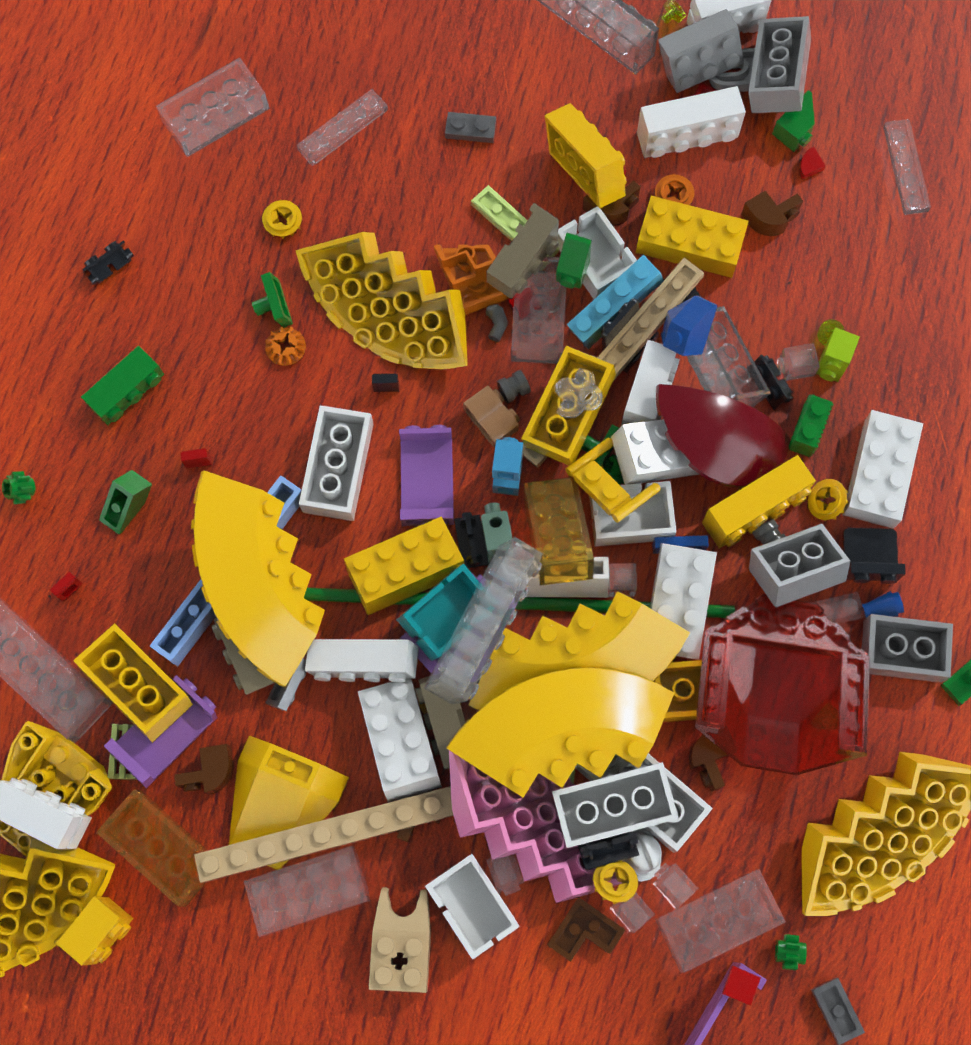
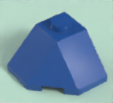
[661,296,718,356]

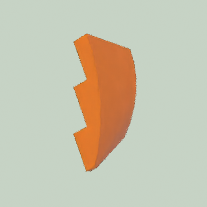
[434,245,509,315]

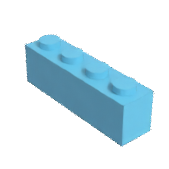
[567,255,664,349]

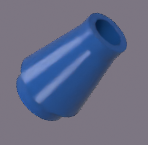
[862,591,904,619]

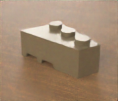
[487,203,559,299]
[212,617,275,695]
[415,670,465,769]

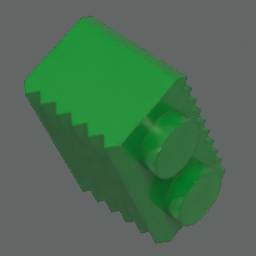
[789,394,834,457]

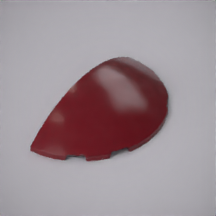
[656,384,791,488]

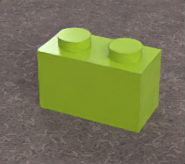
[814,327,860,382]

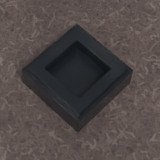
[372,373,399,392]

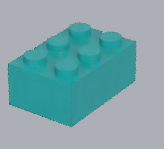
[396,563,498,661]

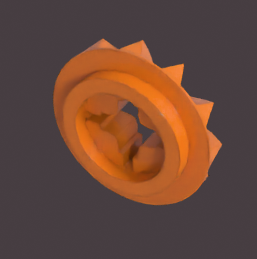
[654,174,694,205]
[265,326,306,366]

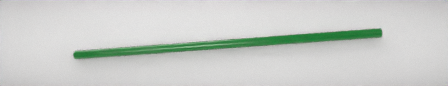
[304,587,735,619]

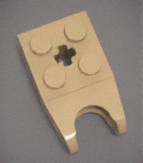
[369,887,431,993]

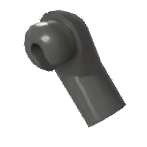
[486,304,508,342]

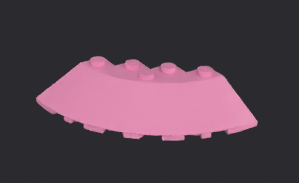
[449,750,622,903]

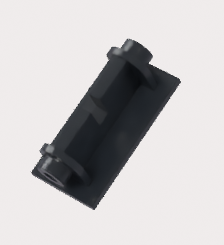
[82,240,134,285]
[748,355,794,410]
[454,512,489,568]
[577,831,640,870]

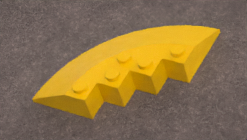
[295,232,468,369]
[191,471,325,687]
[468,591,690,710]
[446,667,674,798]
[802,752,971,916]
[0,837,115,977]

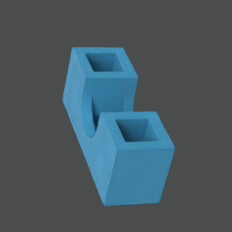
[492,437,523,496]

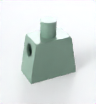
[481,502,515,570]

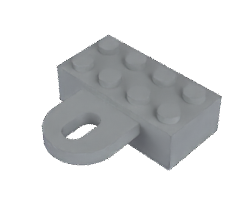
[709,16,811,113]

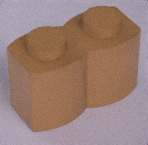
[463,386,520,448]

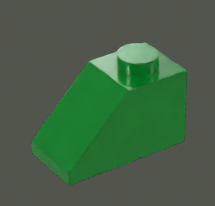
[772,90,815,152]
[556,233,592,289]
[99,470,152,534]

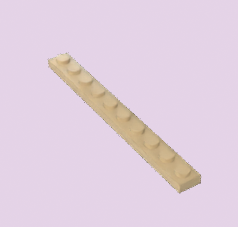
[523,258,704,468]
[194,786,454,883]

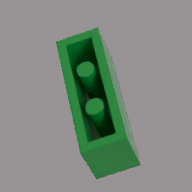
[81,345,164,426]

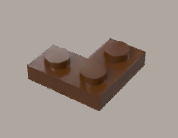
[547,897,625,962]

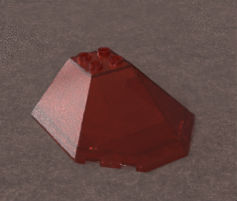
[695,594,870,775]

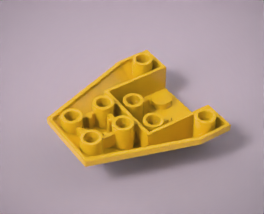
[0,721,112,856]
[229,736,349,871]

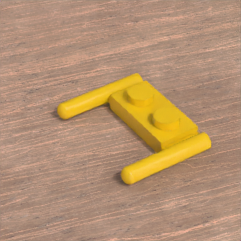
[565,438,661,523]

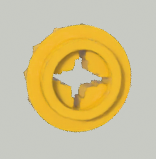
[262,200,302,239]
[808,479,849,521]
[592,861,638,904]

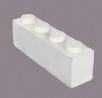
[501,556,609,598]
[305,639,419,683]

